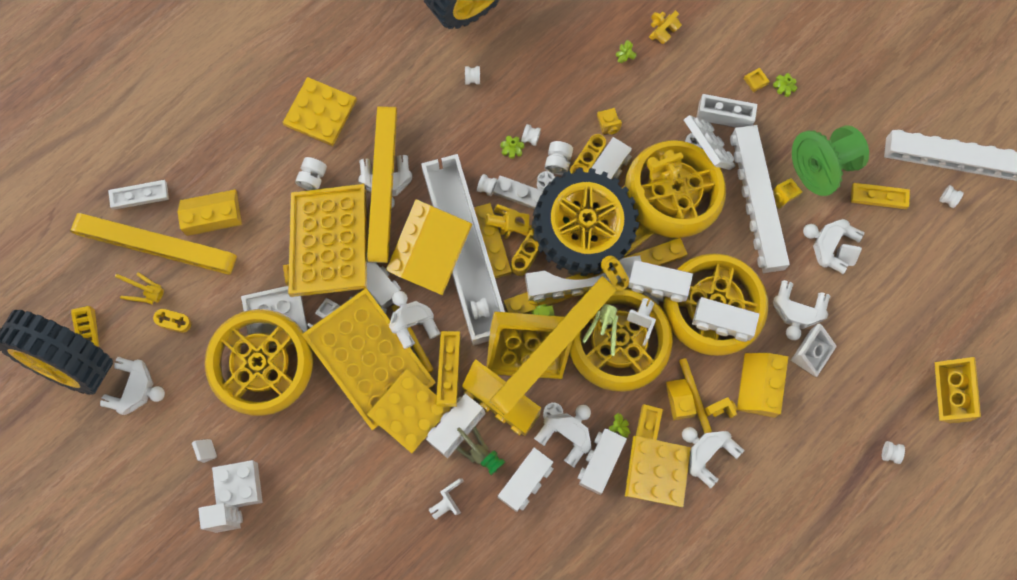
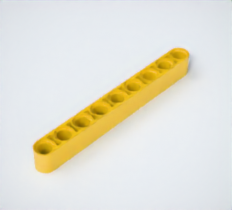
[367,106,397,263]
[511,134,606,276]
[70,213,237,275]
[489,276,617,415]

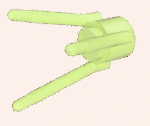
[582,304,618,356]

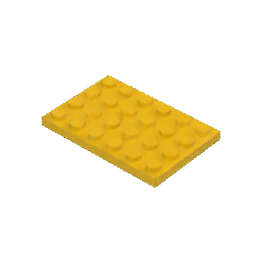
[288,184,367,297]
[302,288,436,430]

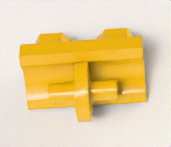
[649,10,682,44]
[647,150,683,181]

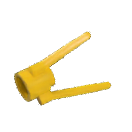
[115,272,164,305]

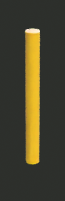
[391,305,434,373]
[679,358,712,434]

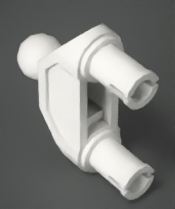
[358,155,412,208]
[803,219,865,274]
[773,280,831,340]
[389,291,441,349]
[100,357,165,415]
[534,405,591,468]
[682,427,744,488]

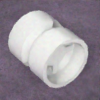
[545,141,573,175]
[295,157,327,190]

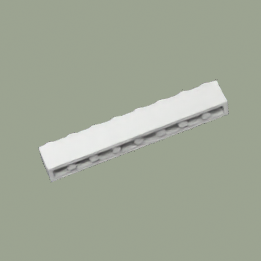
[730,125,790,273]
[884,130,1017,181]

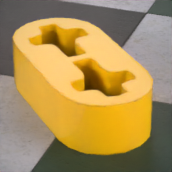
[601,256,629,291]
[153,309,192,333]

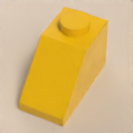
[666,379,696,421]

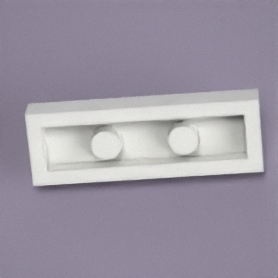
[493,176,543,209]
[108,180,169,210]

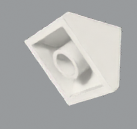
[791,324,837,377]

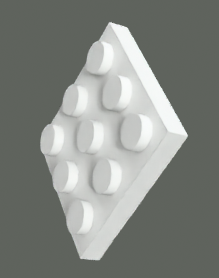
[684,115,735,170]
[241,286,308,349]

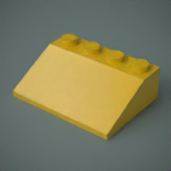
[386,199,472,295]
[487,311,573,379]
[462,359,541,436]

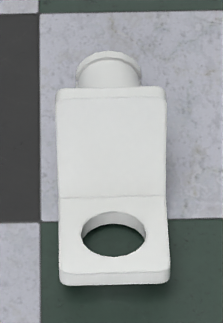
[627,298,656,346]
[429,479,464,520]

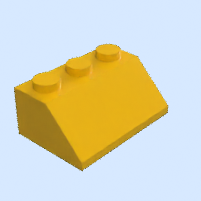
[177,189,242,236]
[737,353,788,418]
[934,357,981,423]

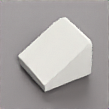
[836,244,862,266]
[315,298,340,319]
[192,439,217,463]

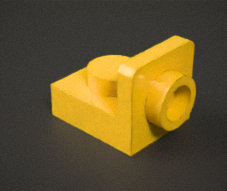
[597,108,622,135]
[772,178,803,209]
[704,397,737,419]

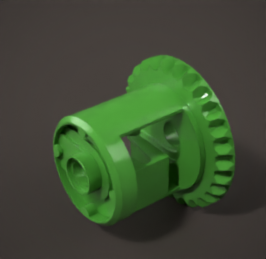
[792,125,869,196]

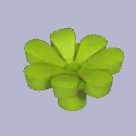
[616,40,636,63]
[773,73,797,97]
[500,136,524,159]
[609,413,631,438]

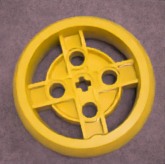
[625,140,726,238]
[664,253,768,356]
[569,288,673,392]
[205,309,313,416]

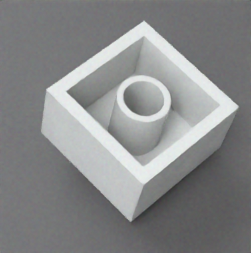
[212,460,263,507]

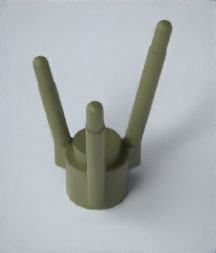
[456,426,490,465]

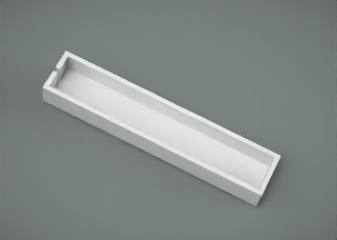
[421,154,505,345]

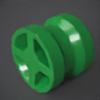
[480,450,505,476]

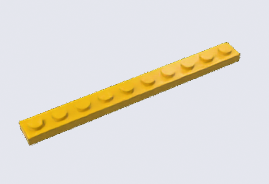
[504,238,688,314]

